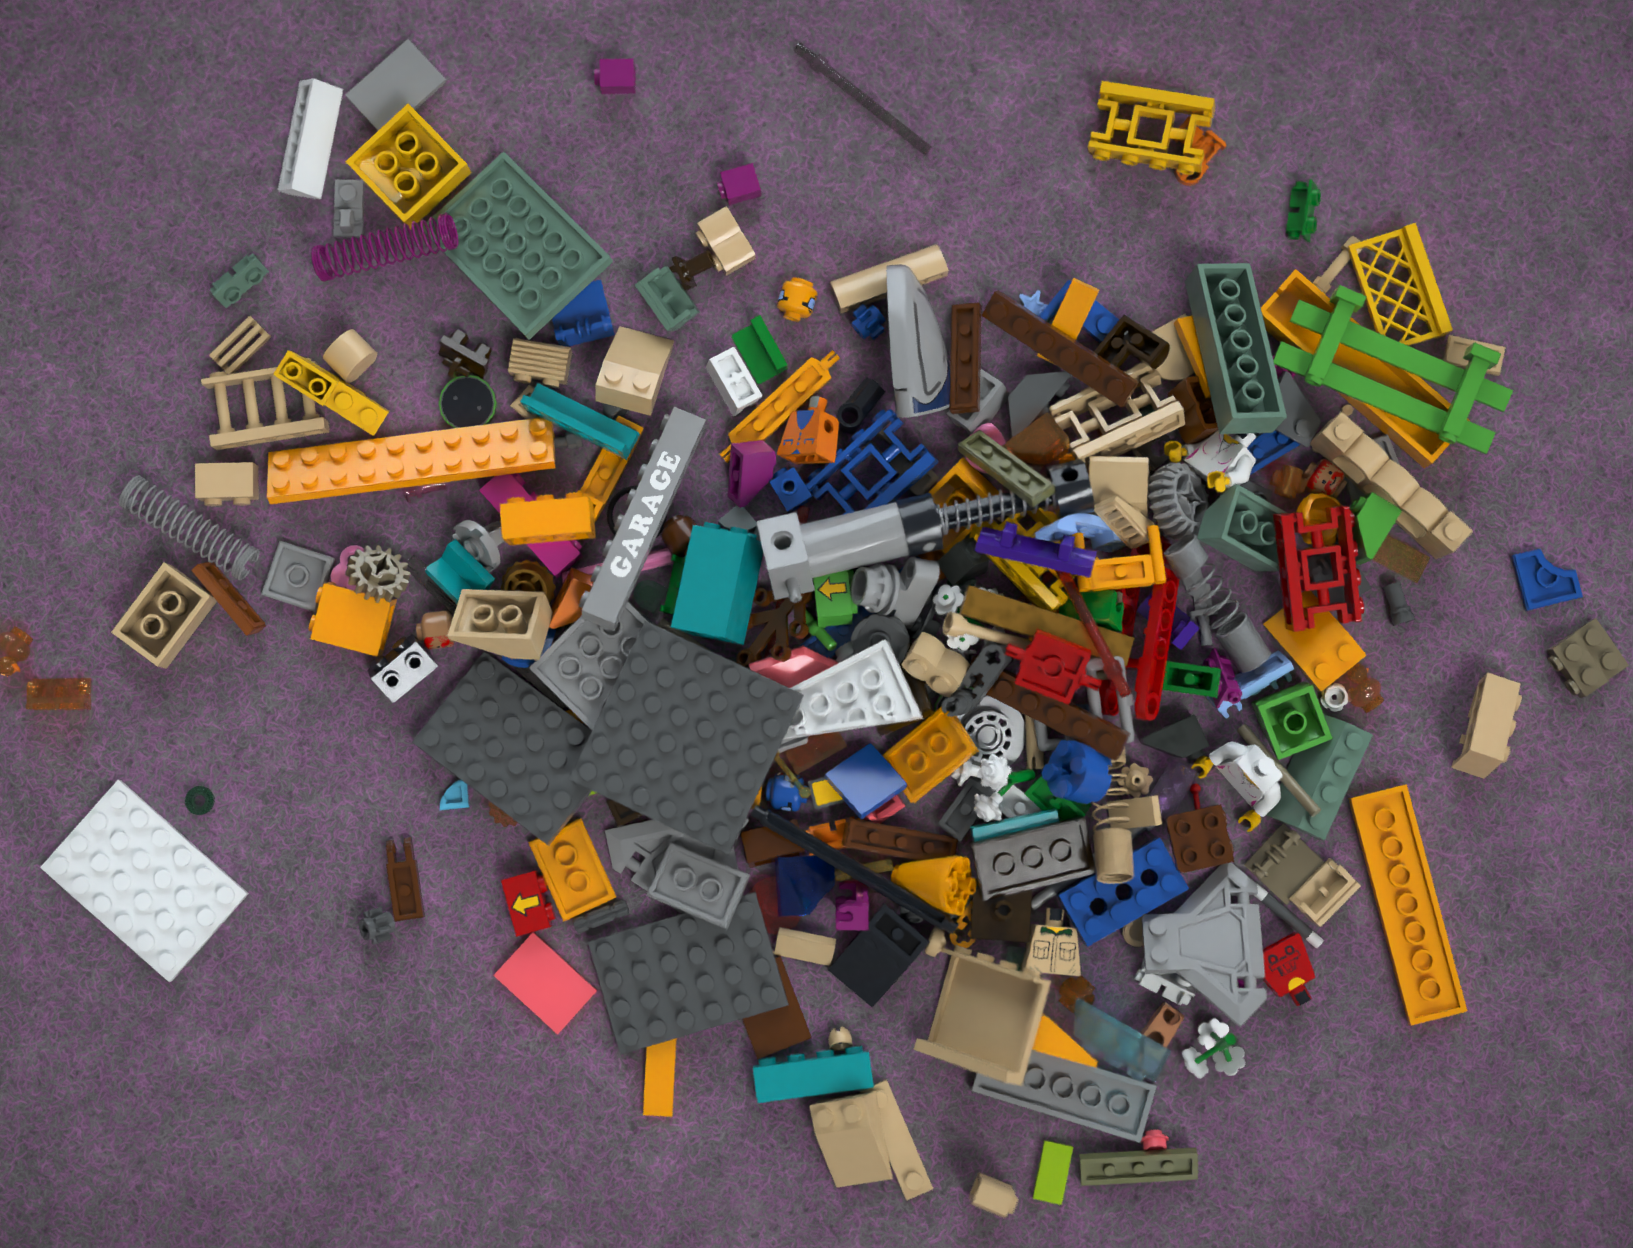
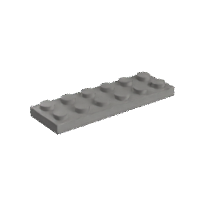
[971,1050,1157,1143]

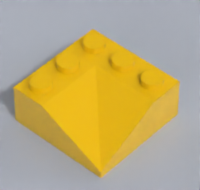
[345,103,472,230]

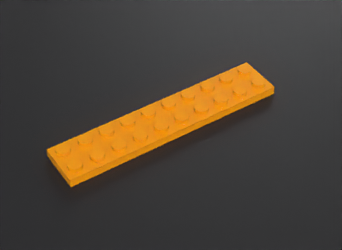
[267,417,556,505]

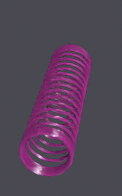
[311,213,459,282]

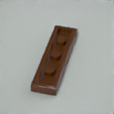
[949,302,982,414]
[841,818,958,860]

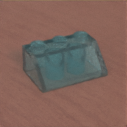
[1074,998,1172,1082]

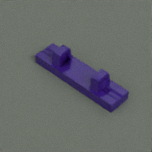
[975,522,1097,578]

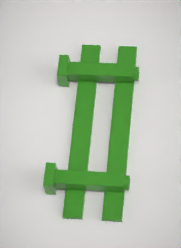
[1273,285,1513,454]

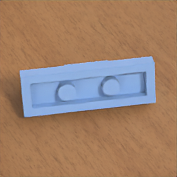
[1206,650,1294,719]

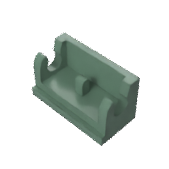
[635,266,700,331]

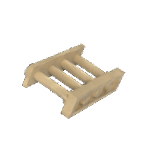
[201,358,330,450]

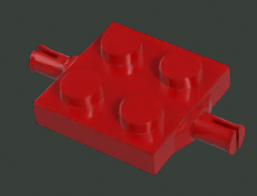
[1004,629,1102,705]

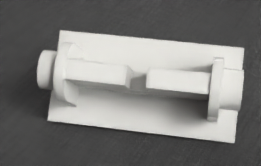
[1134,958,1196,1005]

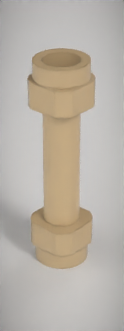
[1312,236,1363,294]

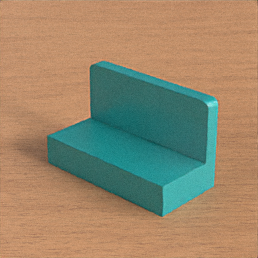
[425,539,495,604]

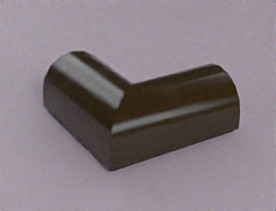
[1094,315,1170,369]

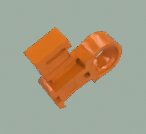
[1172,116,1226,186]

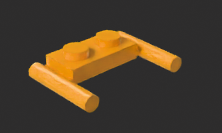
[1072,525,1166,592]

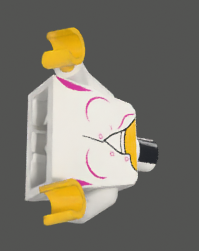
[1164,430,1256,494]
[1191,741,1283,832]

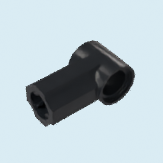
[836,377,885,433]

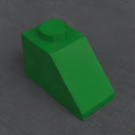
[1162,661,1221,698]

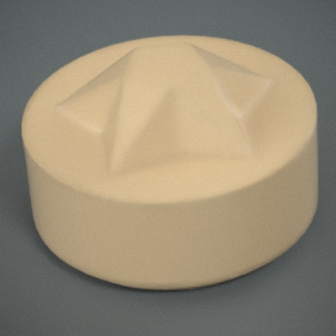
[924,926,947,957]

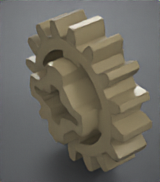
[345,545,411,603]

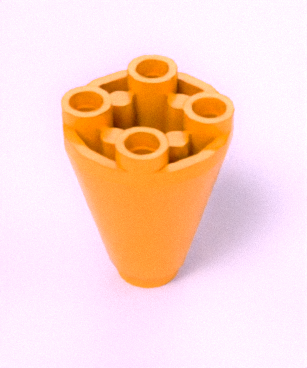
[891,856,977,916]

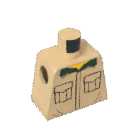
[1020,908,1081,976]

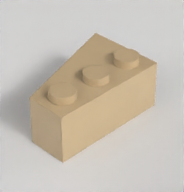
[1451,672,1522,779]

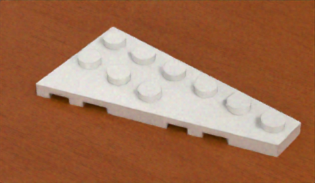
[783,639,923,740]

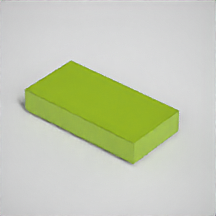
[1032,1140,1073,1205]

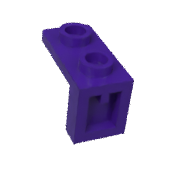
[1137,591,1200,650]

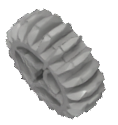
[1147,462,1211,540]

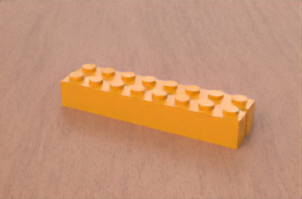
[1261,269,1470,468]

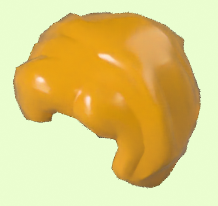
[1296,493,1341,546]

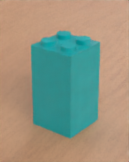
[671,522,764,645]

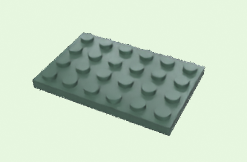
[423,151,614,340]

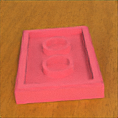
[493,932,598,1035]

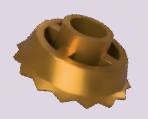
[500,559,556,605]

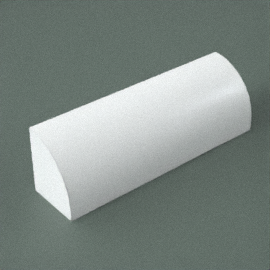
[278,78,343,199]

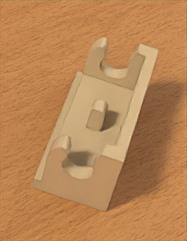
[1289,858,1361,927]

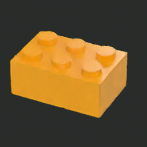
[500,492,596,546]

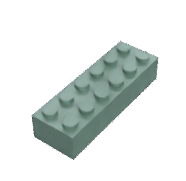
[1185,263,1287,434]

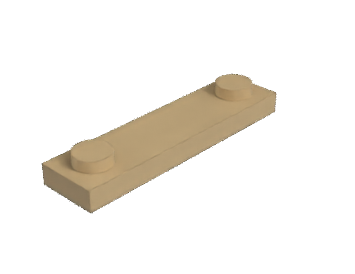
[860,1079,933,1201]

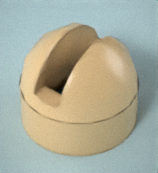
[829,1027,853,1051]

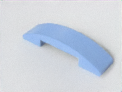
[1035,513,1126,552]

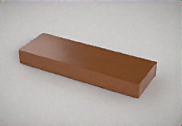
[191,562,266,636]

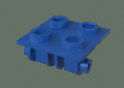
[552,280,615,347]

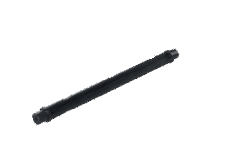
[750,805,959,934]

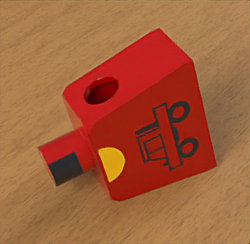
[1262,932,1315,1006]

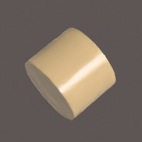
[323,329,378,383]

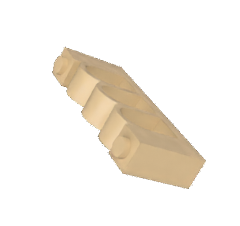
[1310,412,1473,559]

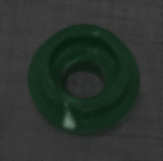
[185,786,215,815]

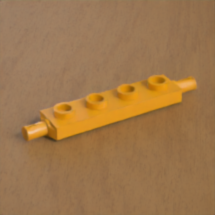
[719,350,840,463]

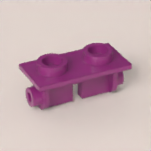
[1202,647,1242,708]

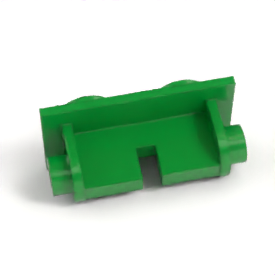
[1286,179,1321,242]

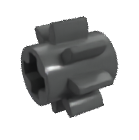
[359,907,395,945]

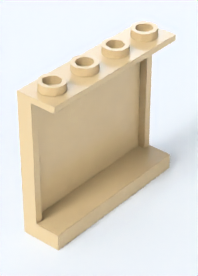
[914,945,1051,1086]

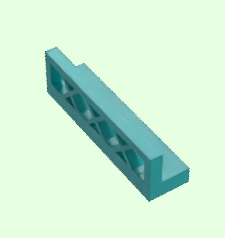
[520,383,640,460]

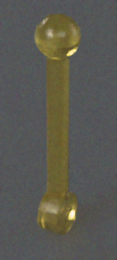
[774,750,811,798]

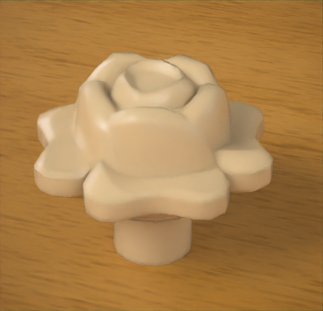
[1117,763,1153,798]

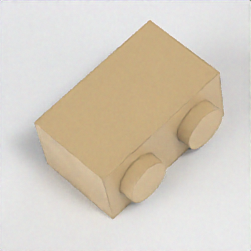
[195,462,259,506]

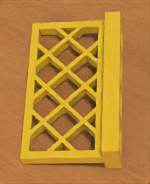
[1348,223,1453,346]

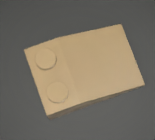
[596,326,674,416]
[448,589,553,660]
[810,1091,893,1188]

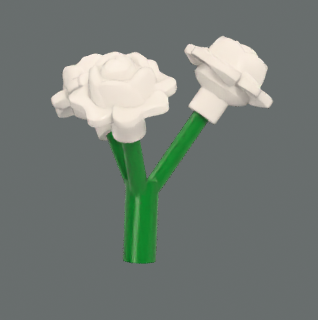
[951,754,1035,822]

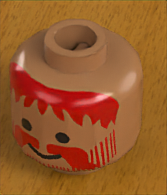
[1302,459,1347,499]
[416,610,455,649]

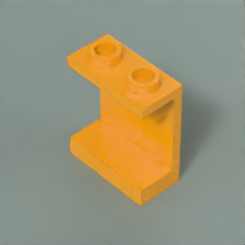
[309,582,397,657]

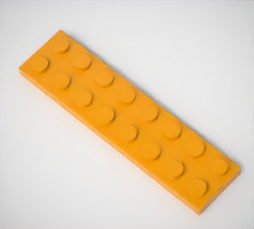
[1348,784,1467,1026]

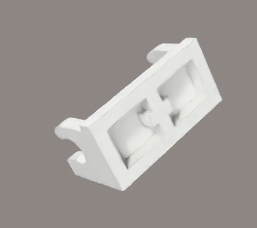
[705,347,762,416]

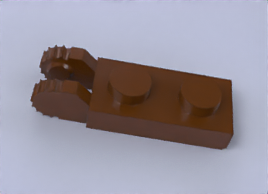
[386,837,425,922]

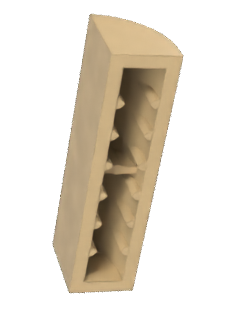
[829,244,949,313]

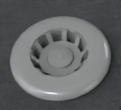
[956,696,1026,769]

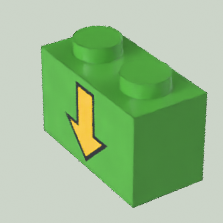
[813,569,858,627]

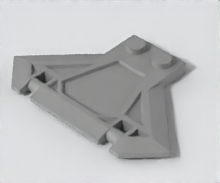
[605,818,750,914]
[1142,862,1267,1027]

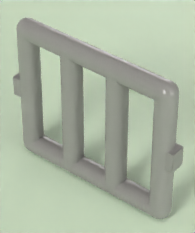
[1034,656,1134,751]

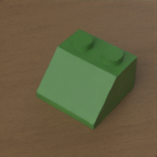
[1349,492,1402,565]
[1251,681,1333,760]

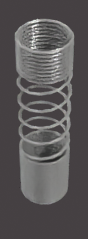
[1164,535,1271,673]

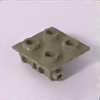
[1244,823,1324,905]

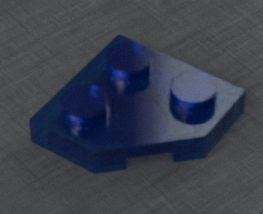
[775,856,835,917]

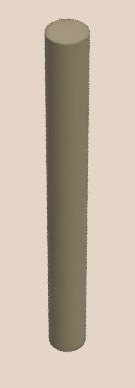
[1237,724,1321,817]

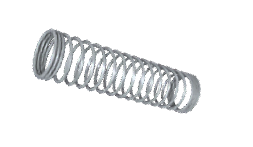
[118,475,260,581]

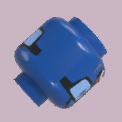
[766,772,809,812]

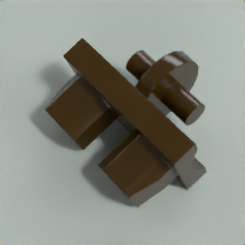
[439,329,492,379]

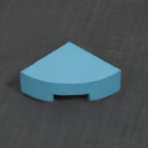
[440,780,470,810]

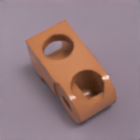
[1131,1001,1184,1060]

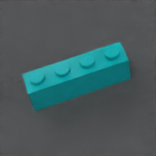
[753,1045,874,1103]

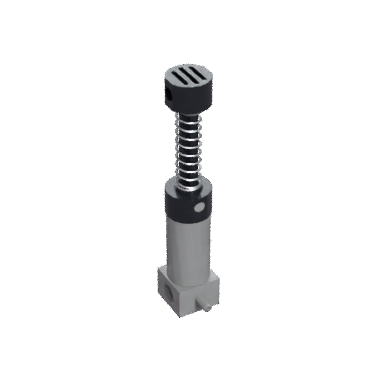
[756,459,1094,603]

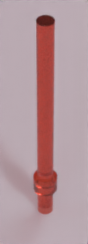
[1050,541,1132,698]

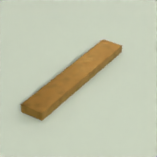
[959,585,1134,666]

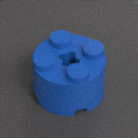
[1042,740,1112,804]

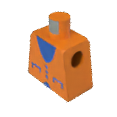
[777,396,839,464]

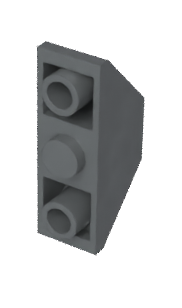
[1006,371,1071,445]

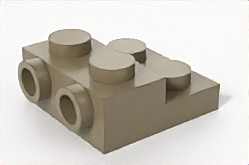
[1547,618,1629,698]

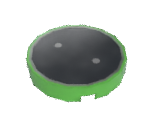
[439,375,497,428]

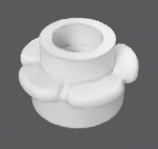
[1320,683,1349,712]

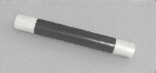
[1254,883,1324,949]

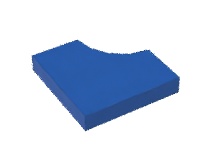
[1511,548,1583,611]

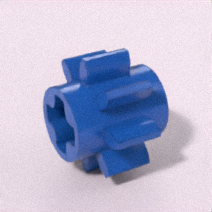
[851,304,886,340]

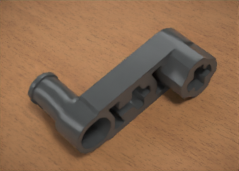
[942,643,1014,717]

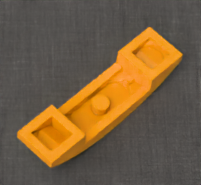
[577,415,644,522]

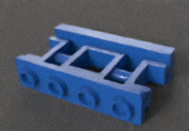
[806,409,939,515]

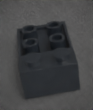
[828,903,929,1008]

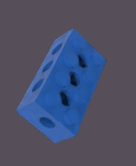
[1056,837,1189,947]

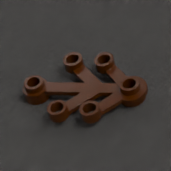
[736,588,814,669]

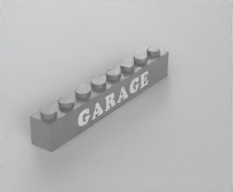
[579,407,706,631]

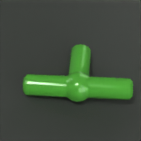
[805,608,837,651]

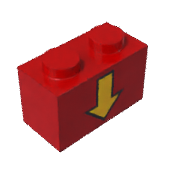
[501,870,556,937]

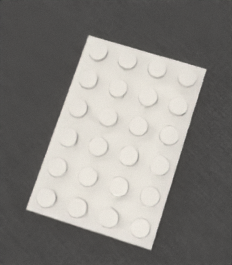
[40,780,249,982]

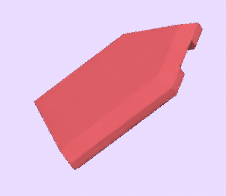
[748,646,838,688]

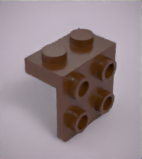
[1166,804,1234,873]

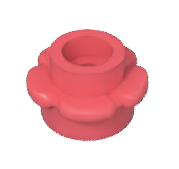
[1140,1129,1169,1150]

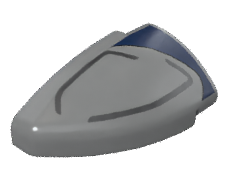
[887,264,950,418]

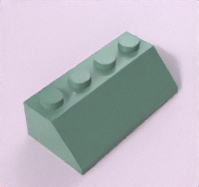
[1266,714,1373,840]

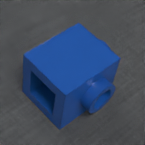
[770,467,813,514]

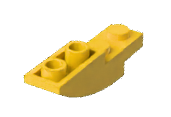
[273,350,390,436]

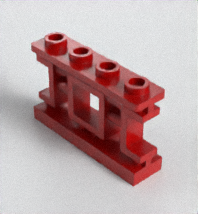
[1273,505,1364,632]

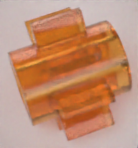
[1270,465,1308,499]
[1059,975,1095,1014]

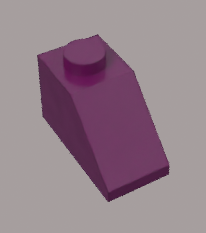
[728,440,776,508]

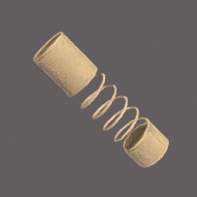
[1092,747,1134,884]

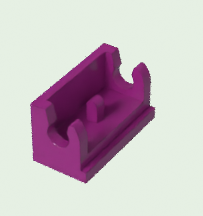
[835,881,869,930]

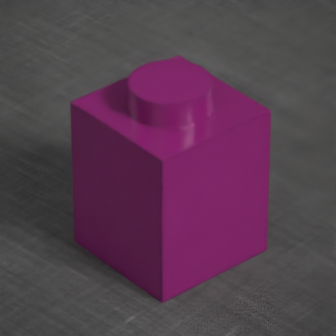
[594,58,636,94]
[717,163,761,206]

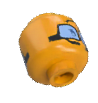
[777,277,818,322]

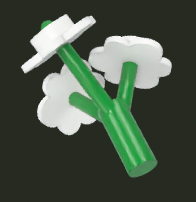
[1182,1018,1245,1078]

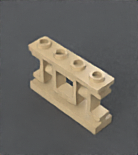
[1049,363,1185,470]

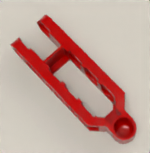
[1099,535,1179,721]

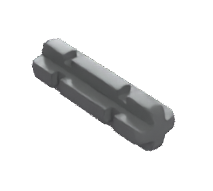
[573,900,629,933]

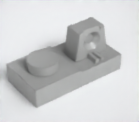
[334,180,365,238]

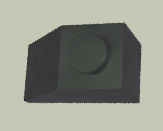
[937,537,990,586]
[1139,714,1210,761]

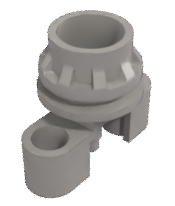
[851,557,939,629]

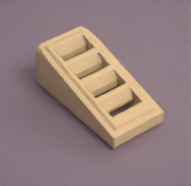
[1094,495,1154,549]

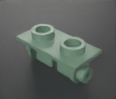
[210,253,269,308]

